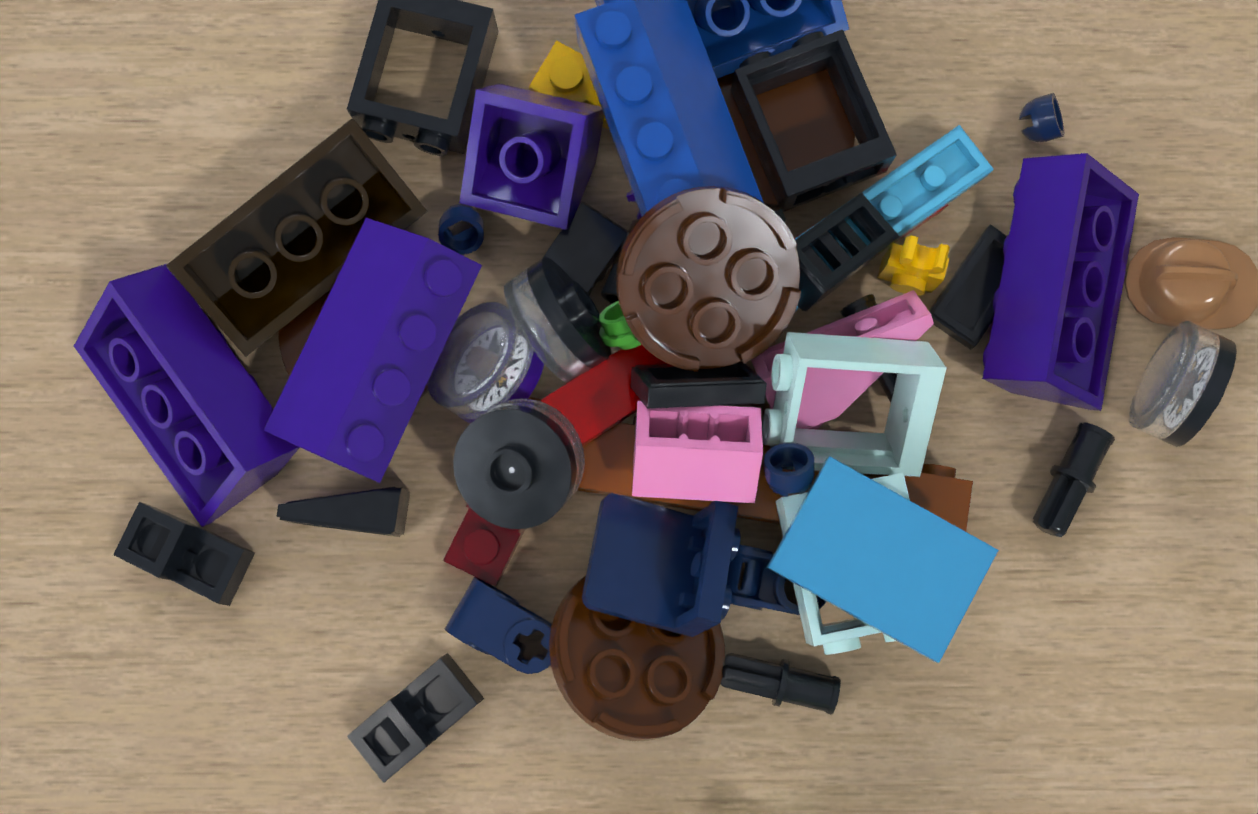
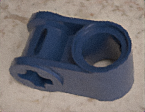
[727,545,826,615]
[444,577,552,674]

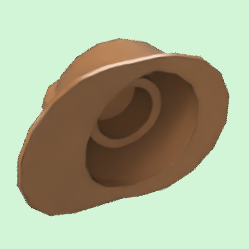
[1124,237,1258,330]

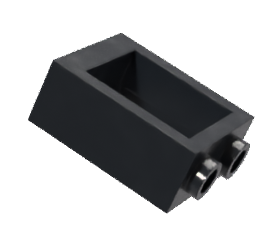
[347,0,499,156]
[731,29,897,212]

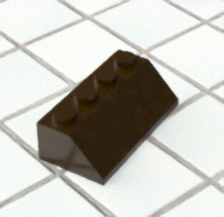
[166,118,428,357]

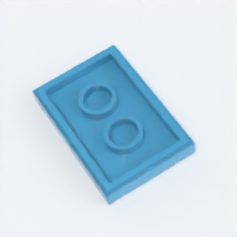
[767,456,999,663]

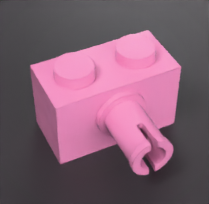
[632,401,763,503]

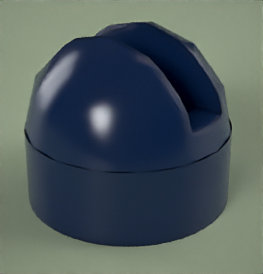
[1019,93,1065,142]
[438,204,484,255]
[764,443,815,497]

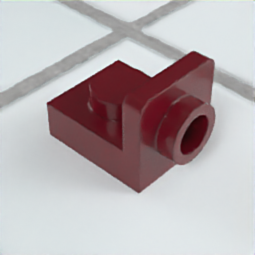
[443,504,525,587]

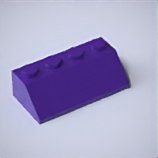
[982,153,1139,411]
[264,218,482,483]
[74,263,300,527]

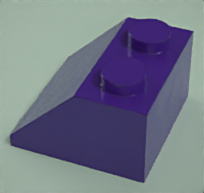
[459,83,604,230]

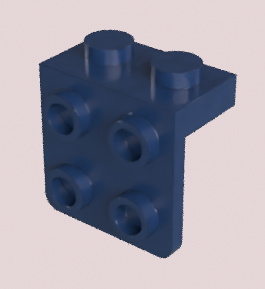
[582,493,741,637]

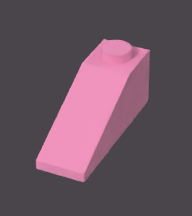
[751,290,934,429]

